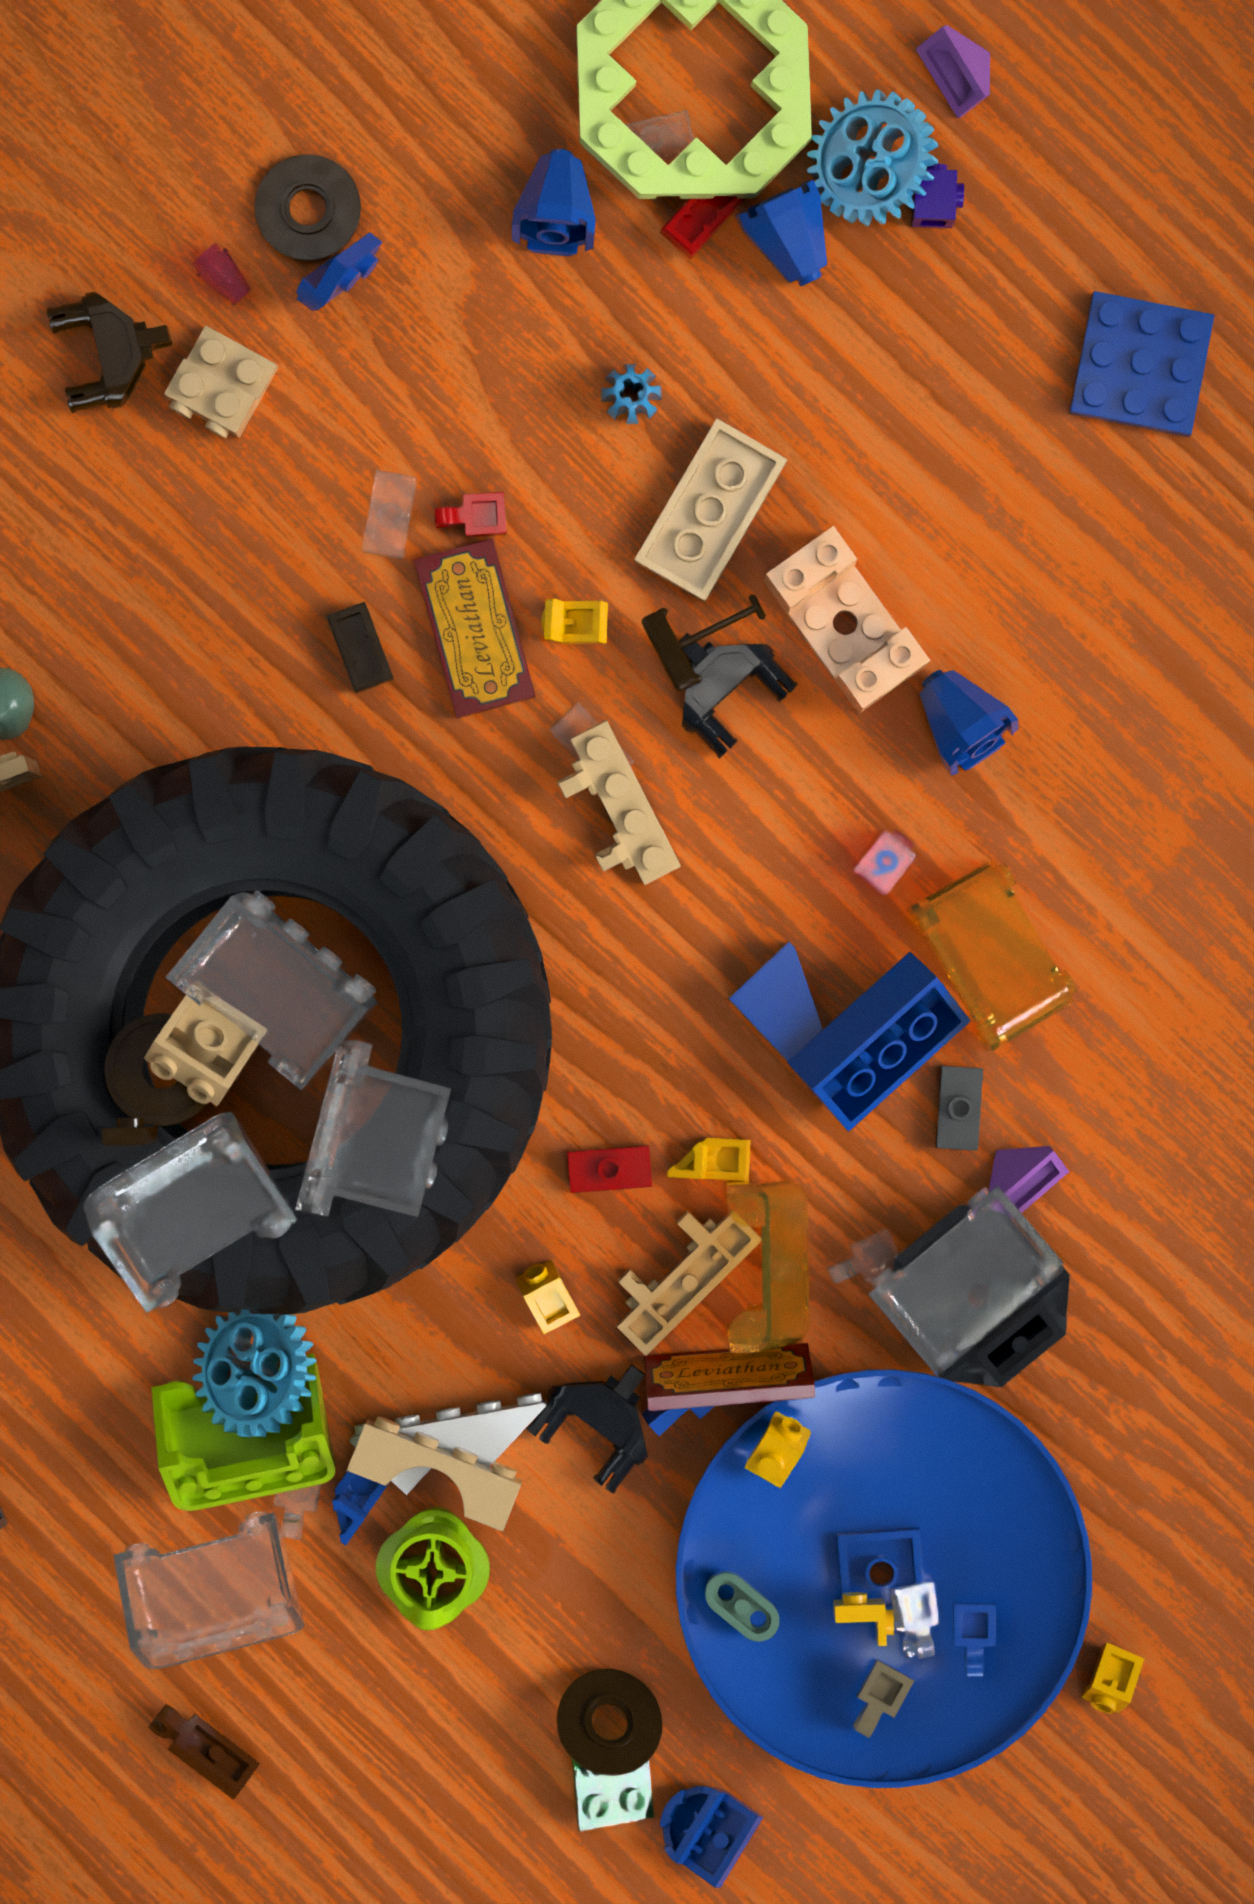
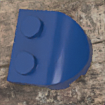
[296,232,383,311]
[660,1786,763,1888]

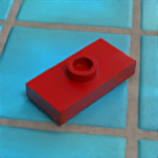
[660,196,745,260]
[567,1145,652,1193]

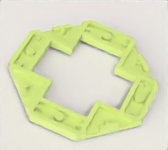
[576,0,812,199]

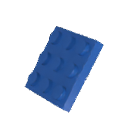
[1069,291,1215,437]

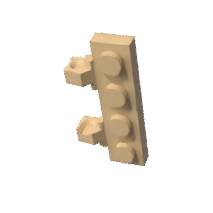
[557,720,681,885]
[616,1209,763,1356]

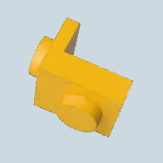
[541,599,608,644]
[744,1412,811,1488]
[833,1592,894,1646]

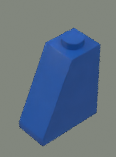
[728,942,823,1062]

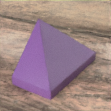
[916,25,990,118]
[987,1146,1069,1214]

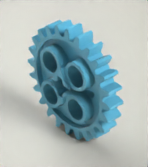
[807,89,938,226]
[193,1310,316,1437]

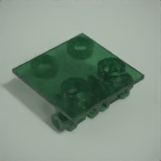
[572,1759,654,1831]

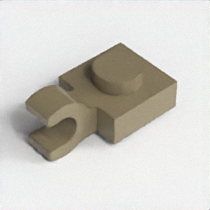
[852,1659,914,1738]

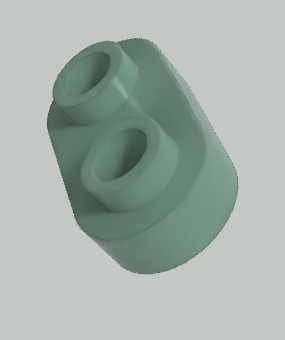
[705,1571,779,1642]

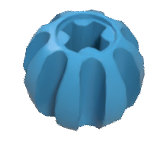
[601,364,662,424]

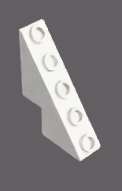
[349,1393,547,1495]

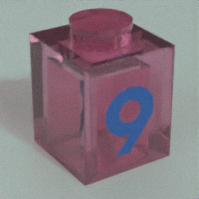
[852,830,917,896]

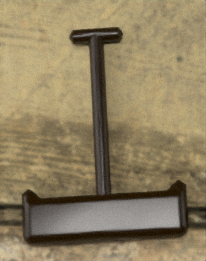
[641,594,766,691]

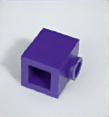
[911,163,964,228]

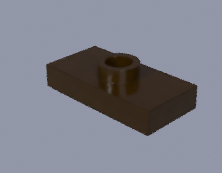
[327,601,394,694]
[102,1118,158,1146]

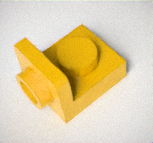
[516,1260,580,1334]
[1081,1642,1144,1714]

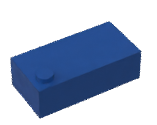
[787,951,971,1132]

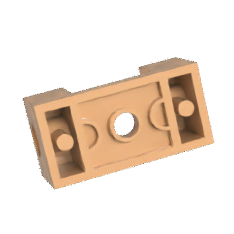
[764,526,930,714]

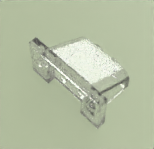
[295,1040,451,1217]

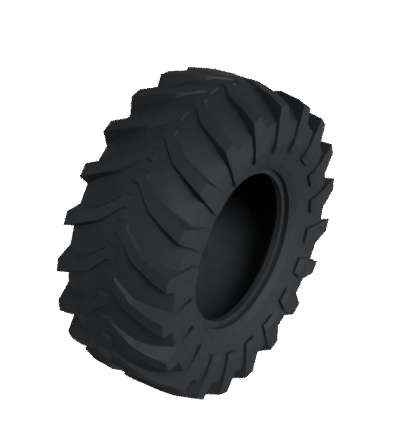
[0,746,552,1315]

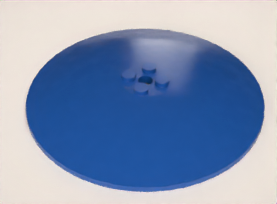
[676,1369,1092,1788]

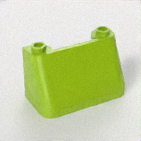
[151,1353,335,1511]

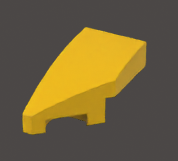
[667,1137,751,1181]

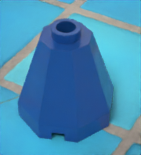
[512,149,596,256]
[735,180,827,286]
[920,670,1019,776]

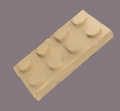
[634,418,788,603]

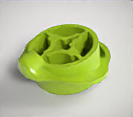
[376,1506,490,1631]

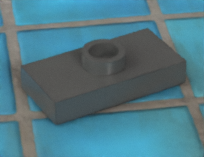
[936,1066,983,1151]

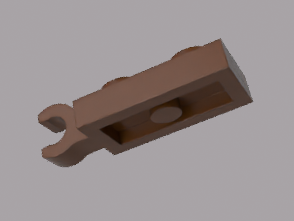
[148,1704,260,1800]

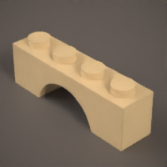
[347,1416,522,1531]

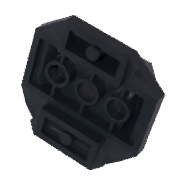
[887,1204,1070,1387]

